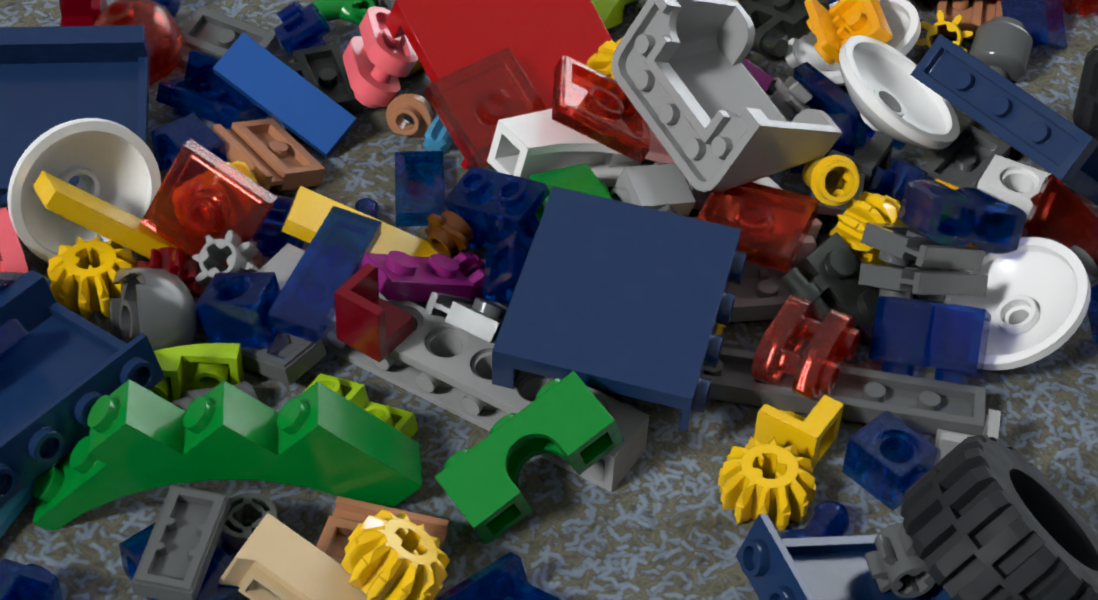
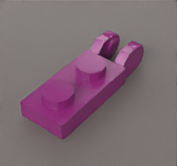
[358,251,504,302]

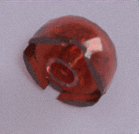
[92,0,186,86]

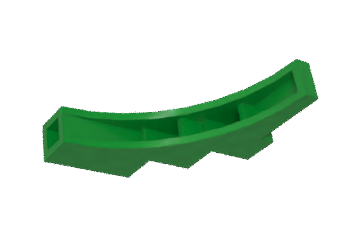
[33,379,422,530]

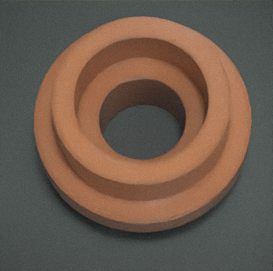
[386,93,433,138]

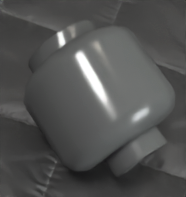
[969,16,1033,83]

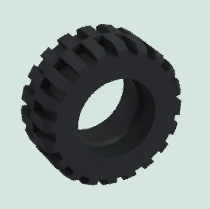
[901,435,1098,600]

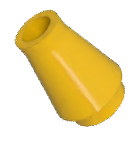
[802,155,860,206]

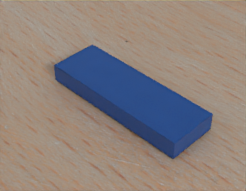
[213,32,357,158]

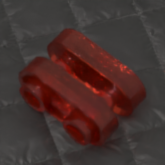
[751,294,861,401]

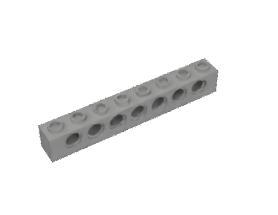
[249,243,649,492]

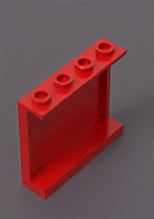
[385,0,618,170]

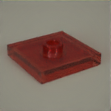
[424,47,547,174]
[552,55,650,163]
[141,138,278,267]
[696,182,819,272]

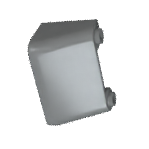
[612,0,842,193]

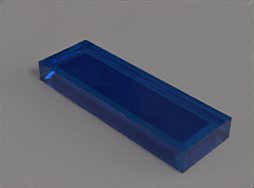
[267,206,382,344]

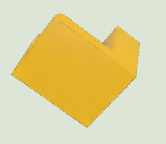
[754,395,844,469]

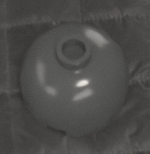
[109,267,204,351]

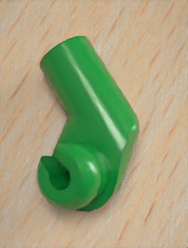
[311,0,377,25]

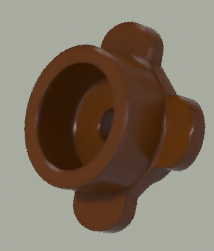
[425,210,474,258]

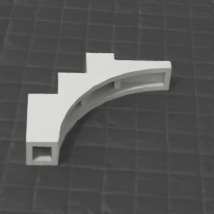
[487,100,822,240]

